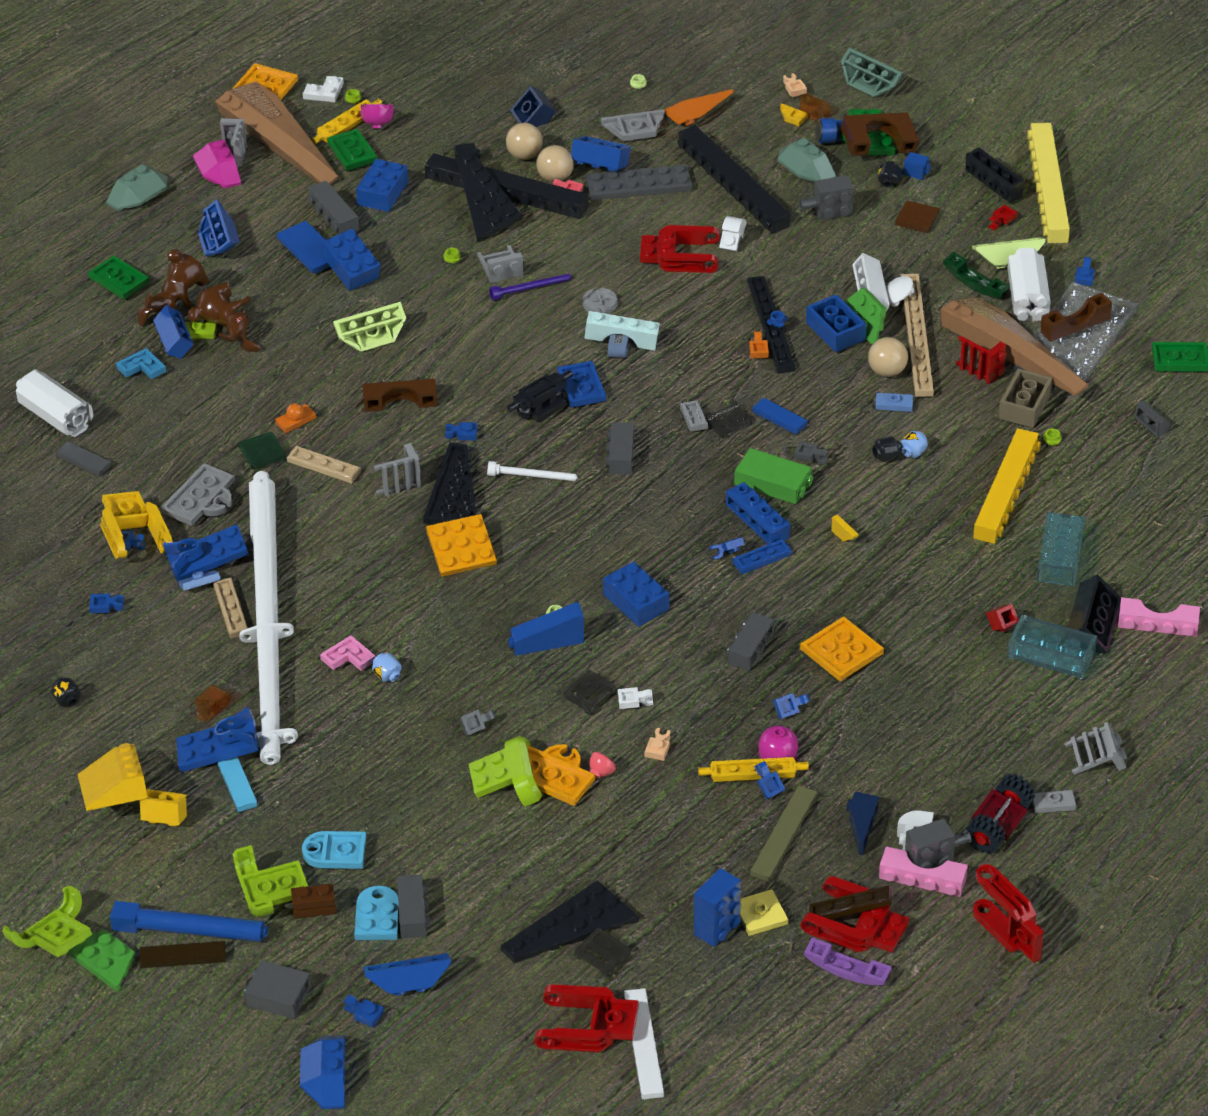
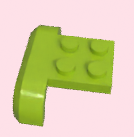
[469,735,542,807]
[233,845,308,918]
[2,886,92,957]

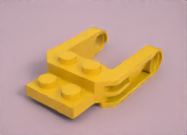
[100,491,173,559]

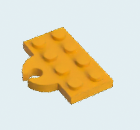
[527,744,595,806]

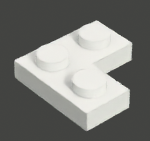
[303,76,344,102]

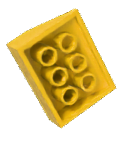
[77,743,148,811]

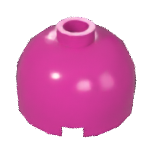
[361,104,394,128]
[758,725,799,759]

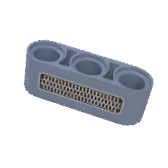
[608,334,631,358]

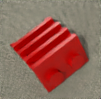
[956,335,1007,384]

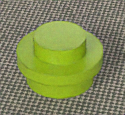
[345,89,361,104]
[443,248,461,264]
[1043,428,1062,445]

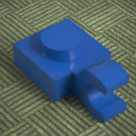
[1074,257,1095,286]
[121,531,146,550]
[709,537,744,559]
[773,693,810,719]
[754,761,785,799]
[344,995,384,1028]

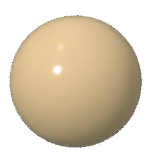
[506,123,543,160]
[536,145,574,182]
[868,337,908,377]

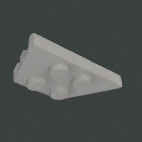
[601,109,664,141]

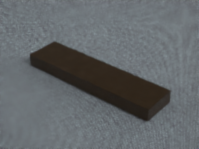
[809,885,892,924]
[139,941,226,968]

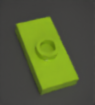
[185,322,217,339]

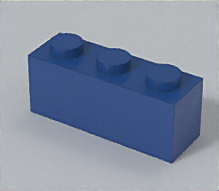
[153,305,194,359]

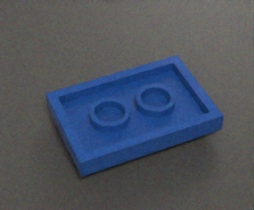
[557,361,606,407]

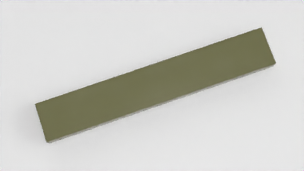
[750,785,817,882]

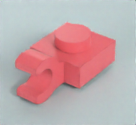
[552,179,584,192]

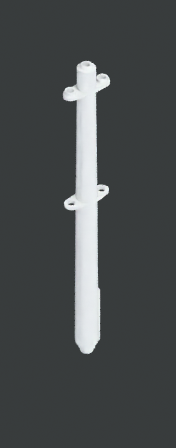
[239,471,298,765]

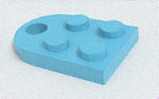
[302,831,366,869]
[355,886,399,940]

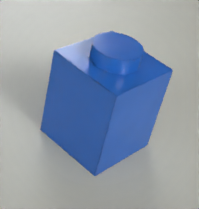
[903,152,931,180]

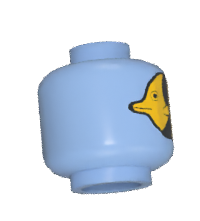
[900,431,928,458]
[372,653,402,682]

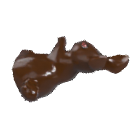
[138,249,210,327]
[188,282,260,352]

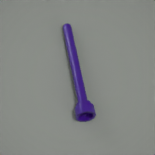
[489,274,571,301]

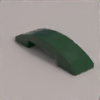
[943,251,1010,298]

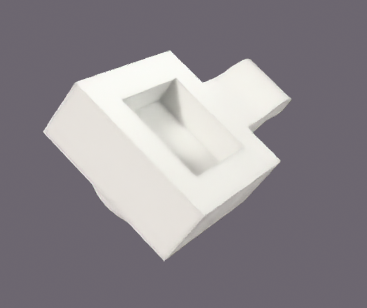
[618,687,653,709]

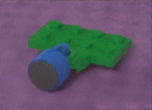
[815,109,895,155]

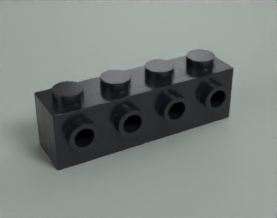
[965,147,1025,203]

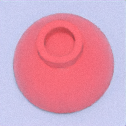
[589,752,616,779]

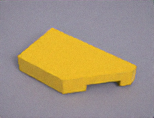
[780,103,808,126]
[831,515,859,541]

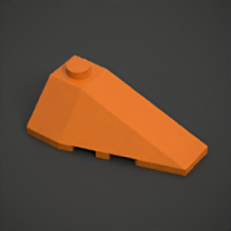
[664,89,734,126]

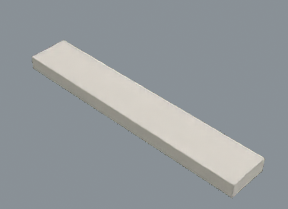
[624,989,664,1099]

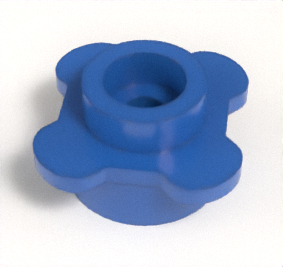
[767,311,788,328]

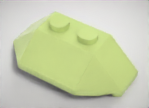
[972,237,1045,268]
[333,302,406,352]

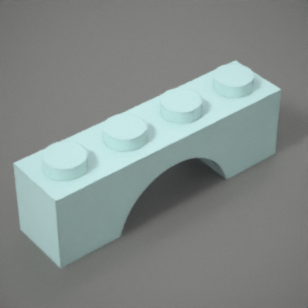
[584,311,660,351]

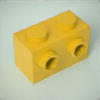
[140,789,187,826]

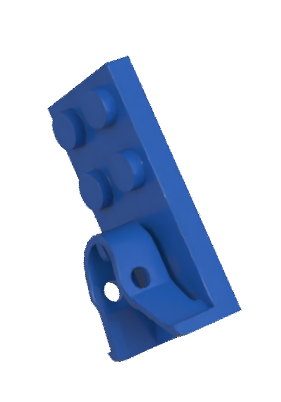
[163,524,249,583]
[176,707,258,772]

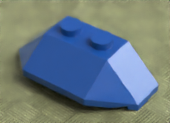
[198,200,240,257]
[363,953,451,995]
[300,1035,346,1109]

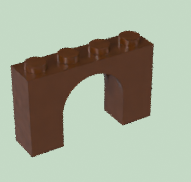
[841,112,919,156]

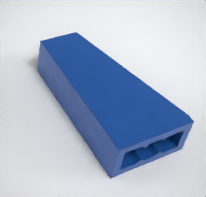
[508,602,584,656]

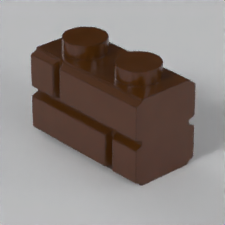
[291,883,336,919]

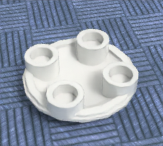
[886,276,915,307]

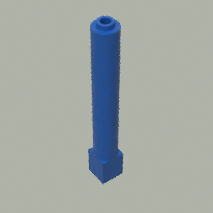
[110,901,268,942]

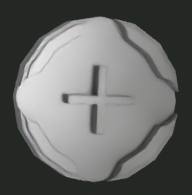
[583,288,618,314]

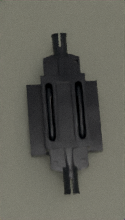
[506,370,573,422]

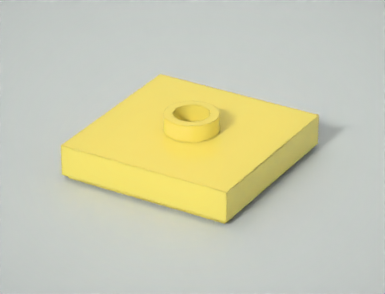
[740,889,788,936]

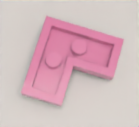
[320,635,376,671]

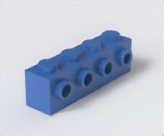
[726,482,790,544]

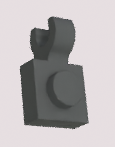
[794,441,829,465]
[458,709,496,736]

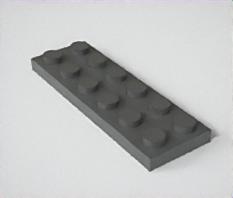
[586,165,692,201]

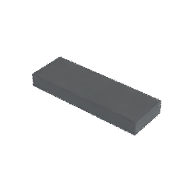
[56,441,111,477]

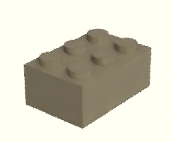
[999,368,1053,428]

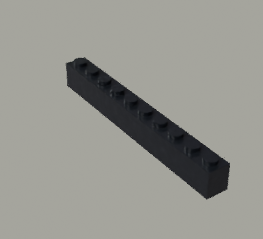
[678,125,790,234]
[425,153,588,219]

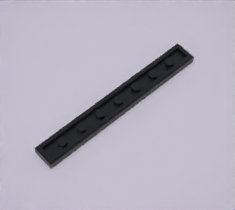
[747,276,795,374]

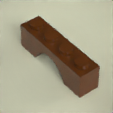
[1040,293,1112,342]
[362,379,437,412]

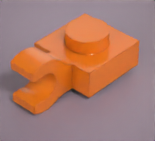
[749,331,769,358]

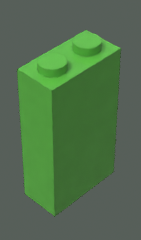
[734,448,813,504]

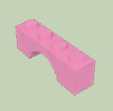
[1118,597,1200,637]
[879,846,968,897]

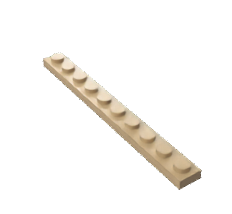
[901,274,934,397]

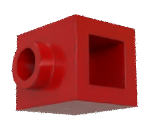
[986,604,1019,632]

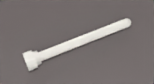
[487,461,577,481]

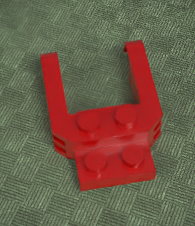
[640,225,720,273]
[973,864,1044,963]
[800,876,909,953]
[534,984,639,1052]

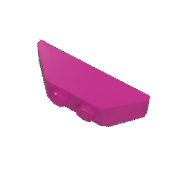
[193,140,241,188]

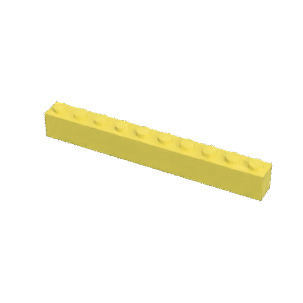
[1027,123,1070,243]

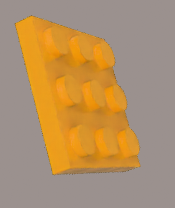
[232,63,298,100]
[426,514,497,577]
[800,616,884,681]

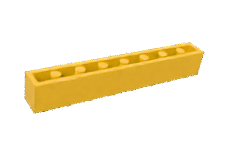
[973,428,1041,544]

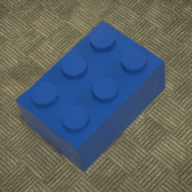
[571,136,631,171]
[356,159,408,212]
[321,228,380,291]
[806,294,866,352]
[603,561,669,627]
[694,868,741,947]

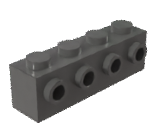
[307,181,359,234]

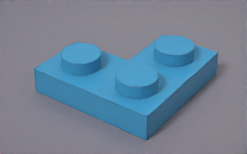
[116,348,166,379]

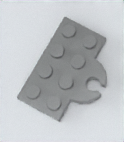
[160,463,235,526]

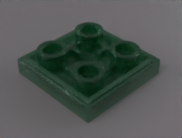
[238,431,286,470]

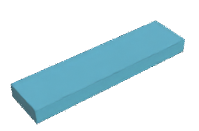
[217,757,257,812]

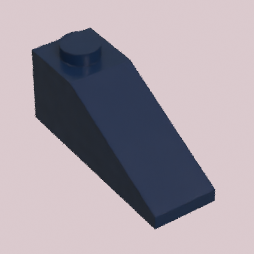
[846,791,879,855]

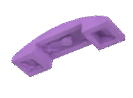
[804,937,892,985]

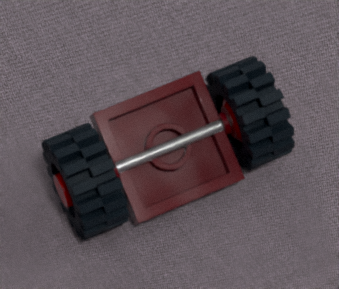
[965,773,1035,854]

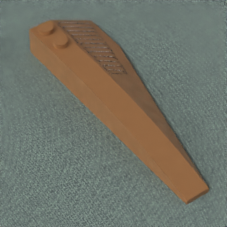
[215,81,339,185]
[940,297,1088,396]

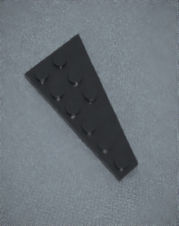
[456,150,522,242]
[423,442,477,525]
[501,880,639,963]

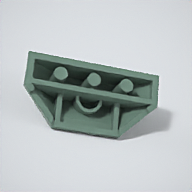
[841,47,903,98]
[778,138,836,182]
[106,164,168,211]

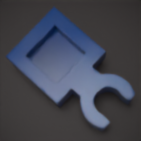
[445,422,477,440]
[89,593,124,613]

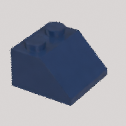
[510,85,557,127]

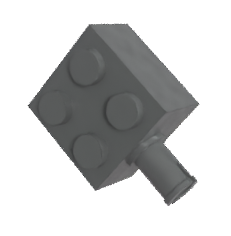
[799,175,854,220]
[905,819,971,869]

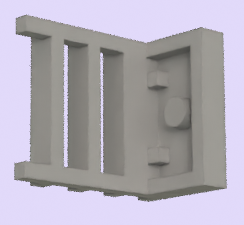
[220,118,247,170]
[477,245,523,283]
[374,443,421,496]
[1065,722,1127,775]

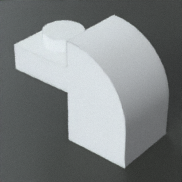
[719,216,746,252]
[897,810,934,851]

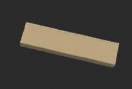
[287,446,361,483]
[213,578,248,639]

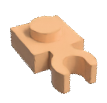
[783,73,807,97]
[645,728,670,761]

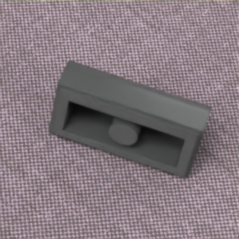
[1134,401,1170,437]

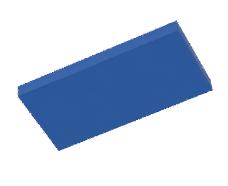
[276,221,330,274]

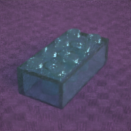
[1037,512,1086,586]
[1008,615,1097,679]

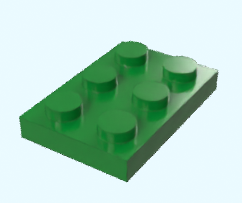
[327,129,377,171]
[88,255,150,300]
[1151,342,1208,372]

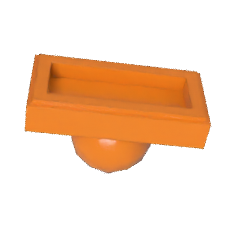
[275,403,316,433]

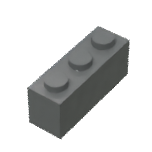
[606,423,634,474]
[726,612,774,671]
[397,874,430,939]

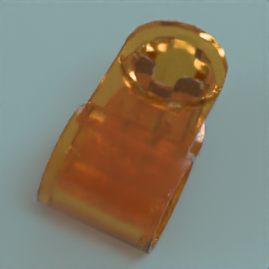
[799,94,831,122]
[195,685,231,721]

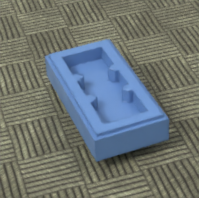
[875,393,913,412]
[178,570,220,591]

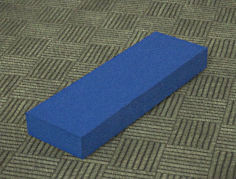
[752,398,808,435]
[732,539,792,575]

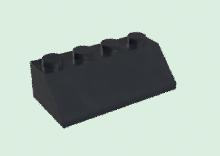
[1065,574,1121,654]

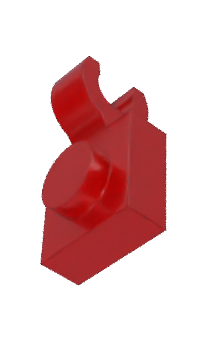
[988,205,1018,230]

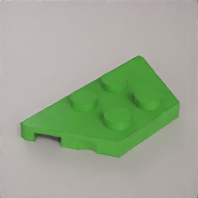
[844,288,887,345]
[66,930,135,992]

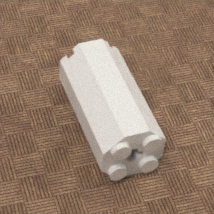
[1007,248,1051,321]
[16,369,93,437]

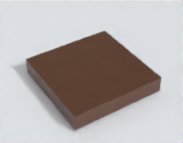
[895,200,939,233]

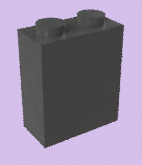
[243,960,311,1019]

